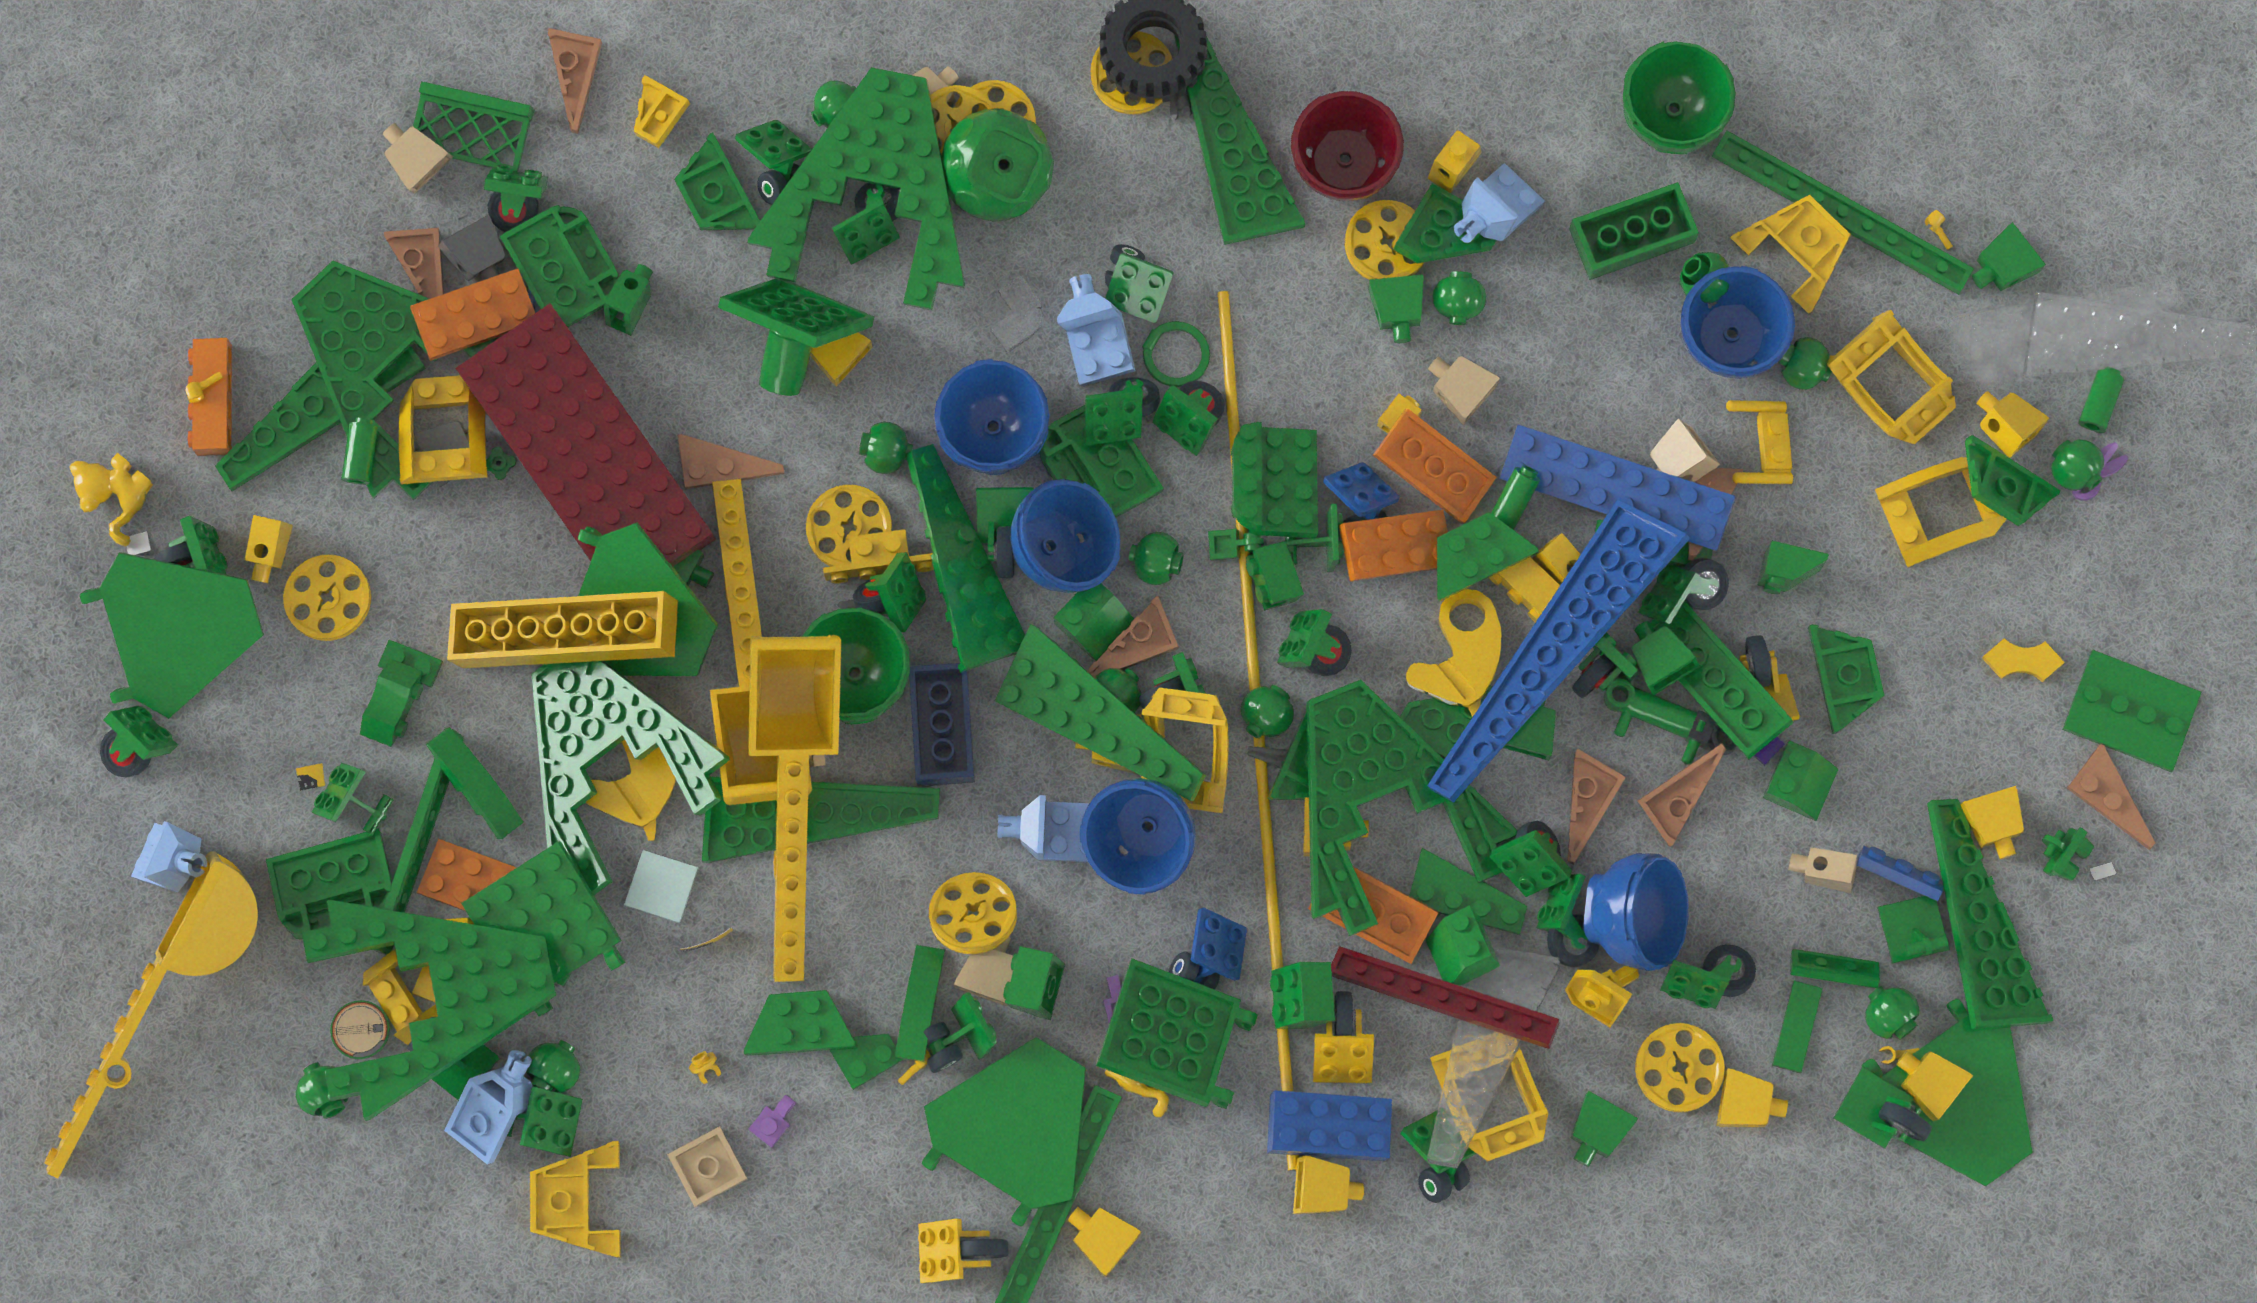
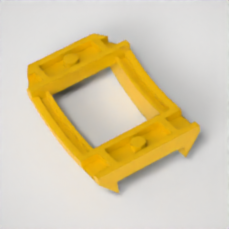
[1827,310,1956,444]
[399,375,488,484]
[1875,457,2007,567]
[1141,688,1229,813]
[363,918,474,1045]
[1430,1032,1549,1162]

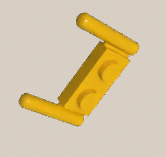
[1726,400,1793,484]

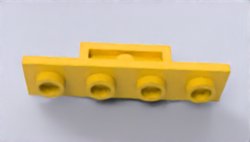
[823,529,934,584]

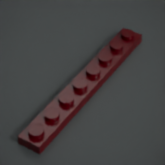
[1331,946,1560,1049]

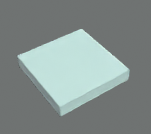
[624,850,699,924]

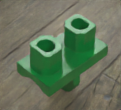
[2042,827,2094,881]

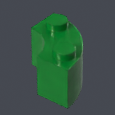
[359,659,424,747]

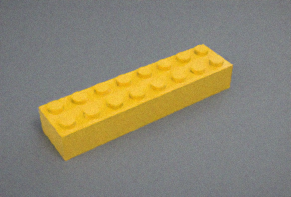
[447,591,678,668]

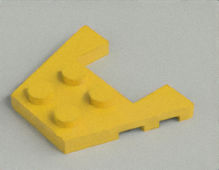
[1730,195,1851,315]
[530,1141,621,1258]

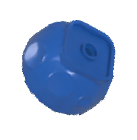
[934,359,1049,475]
[1584,853,1689,971]

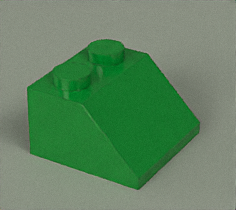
[1757,540,1829,595]
[1054,583,1134,661]
[1763,740,1838,821]
[1426,905,1501,986]
[1003,946,1065,1021]

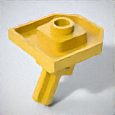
[1565,966,1640,1028]

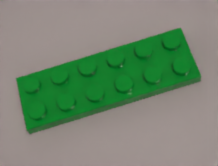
[1650,601,1794,760]

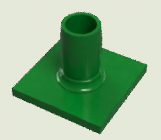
[718,279,875,396]

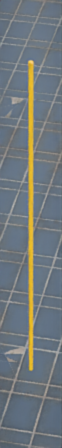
[1217,291,1299,1171]

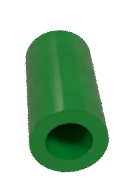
[2078,367,2124,433]
[341,418,378,485]
[1491,465,1540,530]

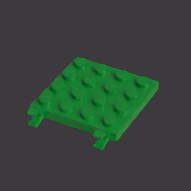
[461,841,626,1016]
[1096,958,1258,1109]

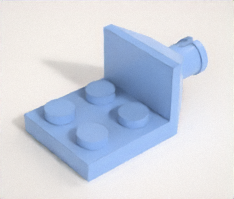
[1454,163,1545,243]
[1057,274,1136,386]
[997,795,1089,862]
[131,821,207,893]
[444,1050,533,1165]

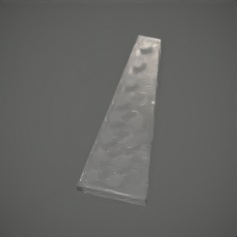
[1427,947,1561,1168]

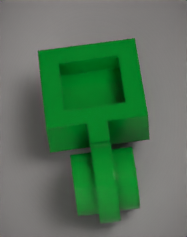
[1208,529,1264,561]

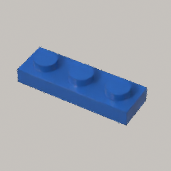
[1857,845,1943,901]

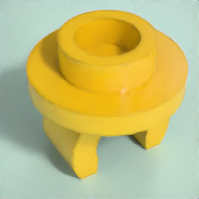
[689,1051,721,1084]

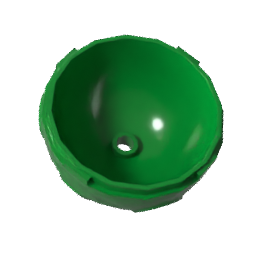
[1622,41,1736,154]
[941,108,1054,222]
[802,608,910,725]

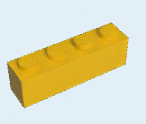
[1489,557,1560,623]

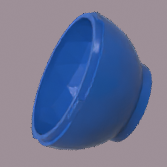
[1680,266,1795,379]
[1010,479,1120,593]
[1080,778,1196,895]

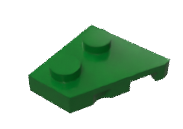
[830,1034,904,1090]

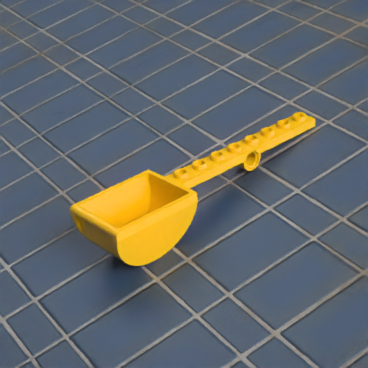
[710,479,812,805]
[748,635,841,982]
[44,851,258,1179]

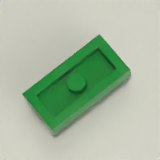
[377,639,443,688]

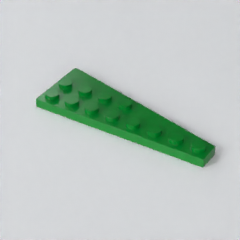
[1174,35,1305,245]
[215,346,426,491]
[906,444,1025,673]
[994,624,1206,801]
[702,776,940,863]
[1927,799,2053,1029]

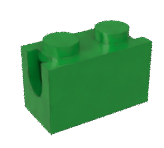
[1246,541,1304,611]

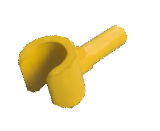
[1925,210,1953,250]
[186,372,223,403]
[1879,1046,1919,1065]
[898,1050,931,1085]

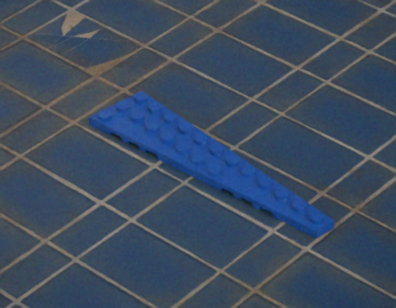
[1427,499,1690,803]

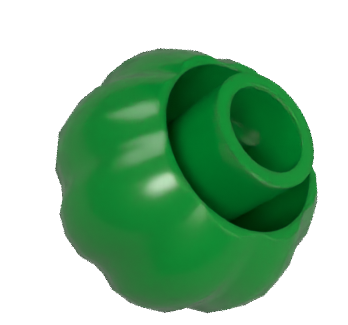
[811,80,856,128]
[1680,252,1729,304]
[1432,271,1486,325]
[1778,337,1832,390]
[859,421,913,474]
[2051,439,2104,491]
[1129,532,1184,585]
[1095,668,1142,713]
[1240,685,1294,739]
[1865,986,1920,1040]
[526,1040,580,1093]
[296,1062,348,1119]

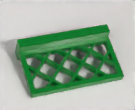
[413,81,535,172]

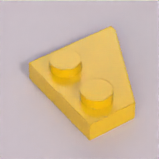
[634,75,690,148]

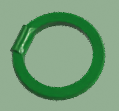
[1142,321,1210,387]

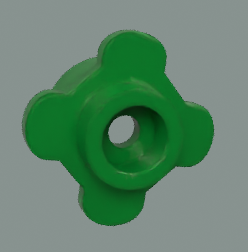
[486,447,516,480]

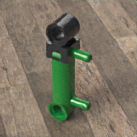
[1604,679,1737,765]

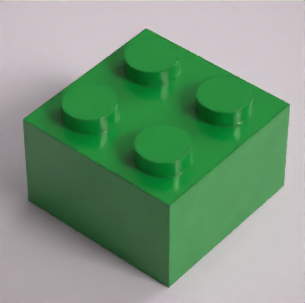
[1270,962,1335,1029]

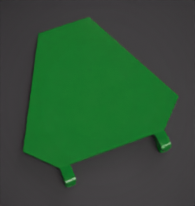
[578,523,718,676]
[80,552,264,719]
[1862,999,2033,1186]
[922,1037,1086,1227]

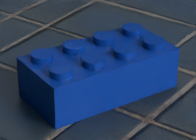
[1267,1090,1392,1161]

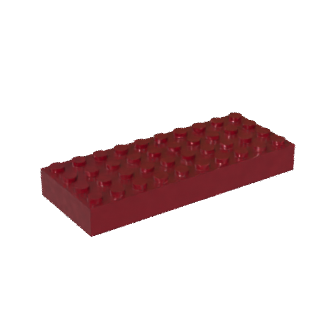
[455,303,716,567]

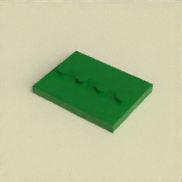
[2062,650,2202,772]

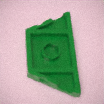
[674,132,760,230]
[1965,435,2061,526]
[1437,512,1539,602]
[1808,624,1885,734]
[1267,698,1312,800]
[744,990,857,1056]

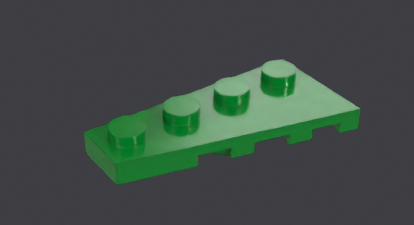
[1409,848,1527,935]

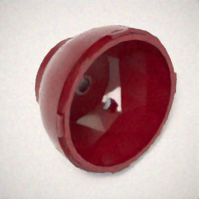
[1291,91,1404,201]

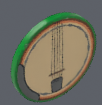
[330,1000,390,1059]

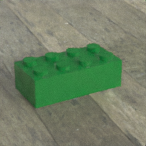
[1569,182,1699,280]

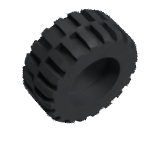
[1099,0,1207,104]

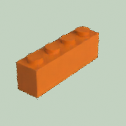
[188,338,232,456]

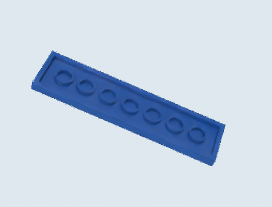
[1499,425,1736,551]

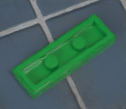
[1790,949,1880,988]
[1772,980,1823,1073]

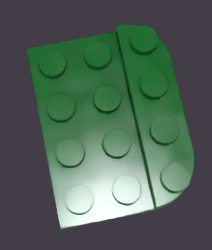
[500,205,619,328]
[1039,405,1164,518]
[1231,422,1318,538]
[266,828,392,939]

